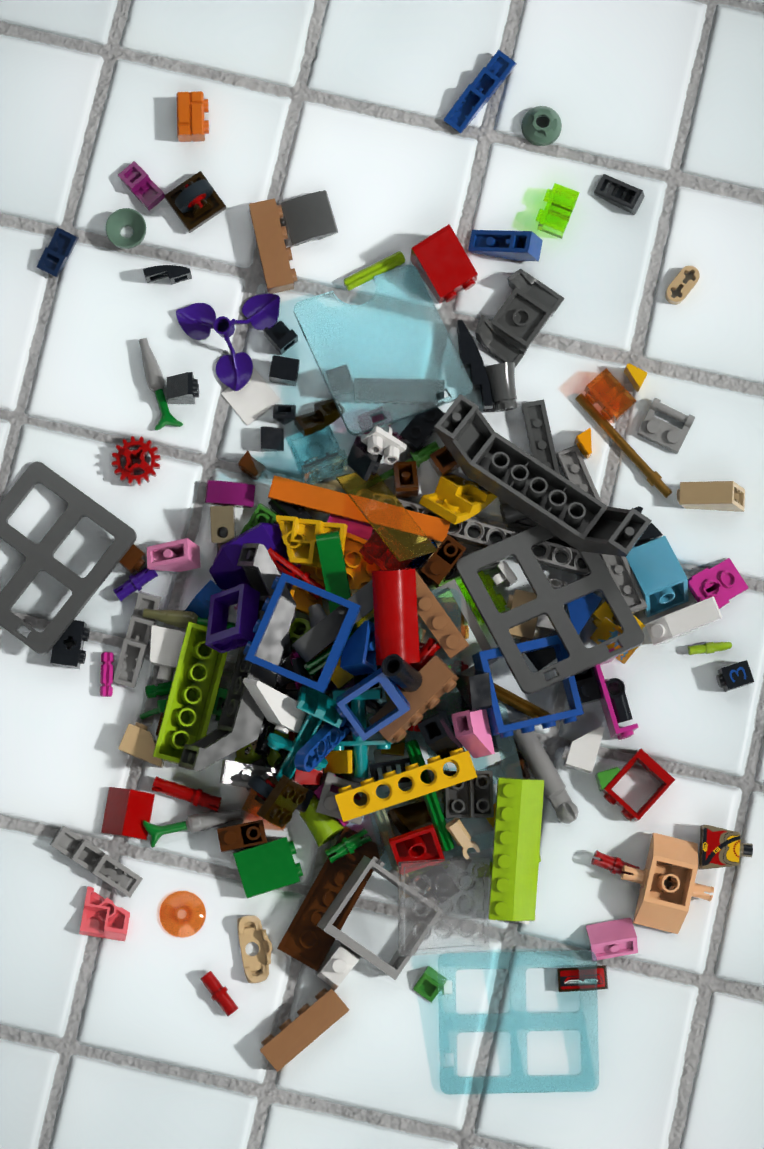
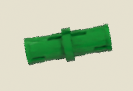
[324,827,372,864]

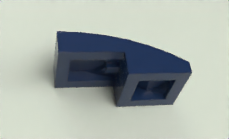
[36,227,79,277]

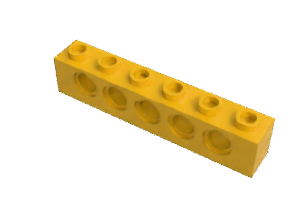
[334,748,477,822]

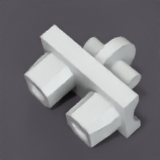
[361,425,407,465]

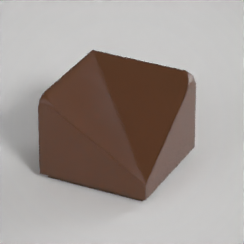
[238,451,266,480]

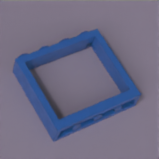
[243,572,361,694]
[472,635,584,738]

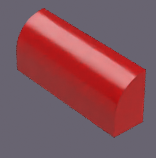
[372,568,420,665]

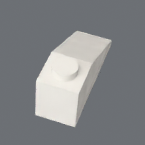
[645,596,723,646]
[243,677,306,734]

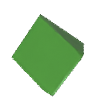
[595,767,620,791]
[413,966,447,1003]

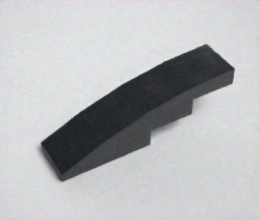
[457,320,493,411]

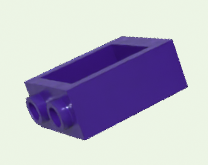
[205,584,260,654]

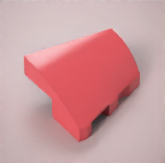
[79,886,130,941]

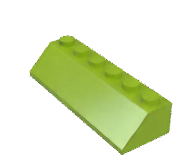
[153,622,228,765]
[488,777,544,921]

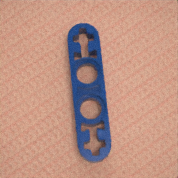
[294,717,351,772]

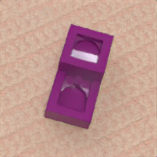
[118,161,165,211]
[205,480,256,508]

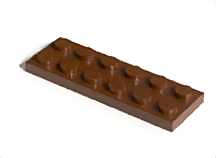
[277,826,386,972]

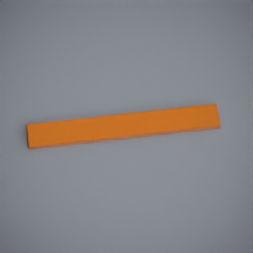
[268,475,451,543]

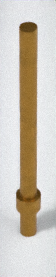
[575,393,673,498]

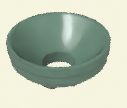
[521,106,562,146]
[105,208,147,249]

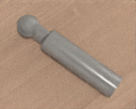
[511,716,579,824]

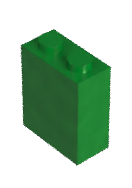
[233,837,304,899]

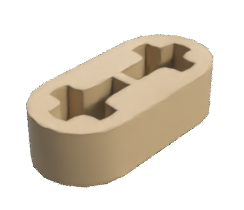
[665,266,700,305]

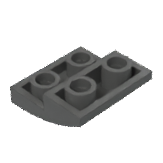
[280,190,338,246]
[443,770,494,819]

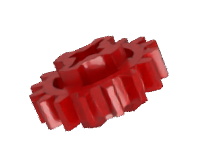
[111,436,161,486]

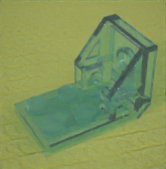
[286,425,348,485]

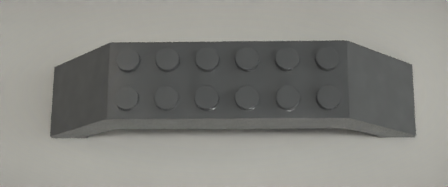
[434,394,652,557]
[179,543,296,772]

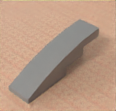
[113,591,162,688]
[50,825,143,898]

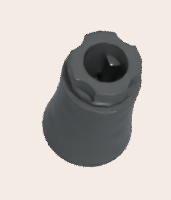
[485,362,517,412]

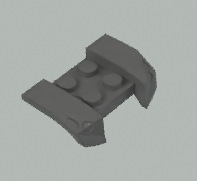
[475,269,565,368]

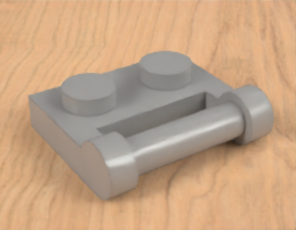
[637,398,695,454]
[316,772,367,825]

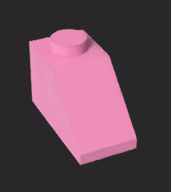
[147,538,201,572]

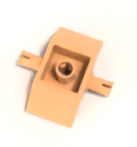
[620,833,714,934]

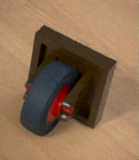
[164,171,226,233]
[248,774,309,828]

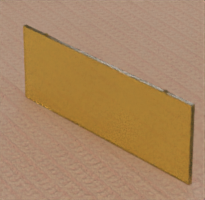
[336,472,437,562]

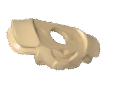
[237,915,273,983]

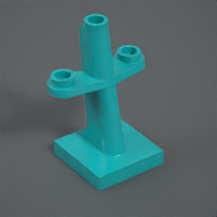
[267,684,343,781]
[332,688,393,778]

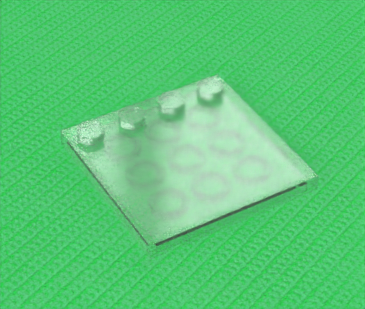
[398,856,490,957]

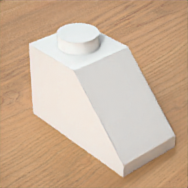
[561,726,605,773]

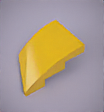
[419,474,497,525]
[276,515,348,568]

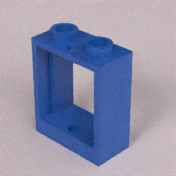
[335,668,410,741]

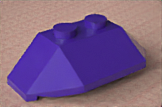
[209,523,289,589]

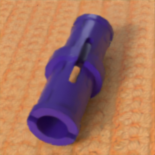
[113,567,158,601]

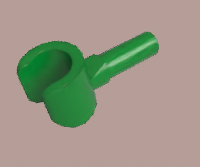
[139,699,167,720]

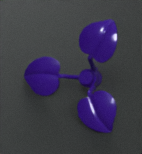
[176,293,280,391]

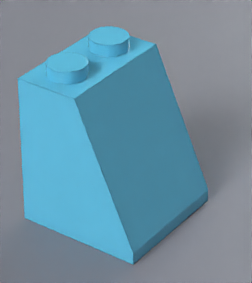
[626,536,689,618]

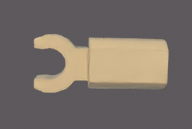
[446,818,480,860]

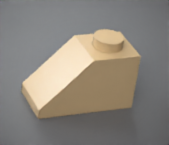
[118,722,164,768]

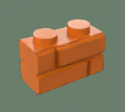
[177,91,209,142]

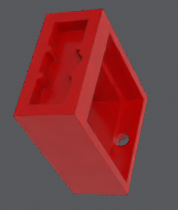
[602,749,675,821]

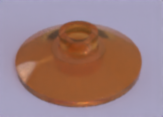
[159,891,206,938]

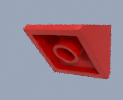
[101,787,155,840]
[388,824,445,875]

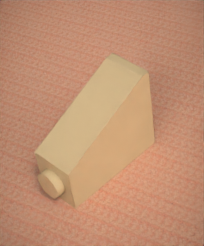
[677,481,745,512]

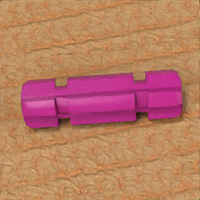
[100,652,114,697]

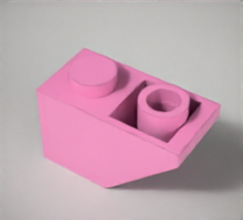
[451,709,495,758]

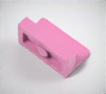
[586,918,638,961]

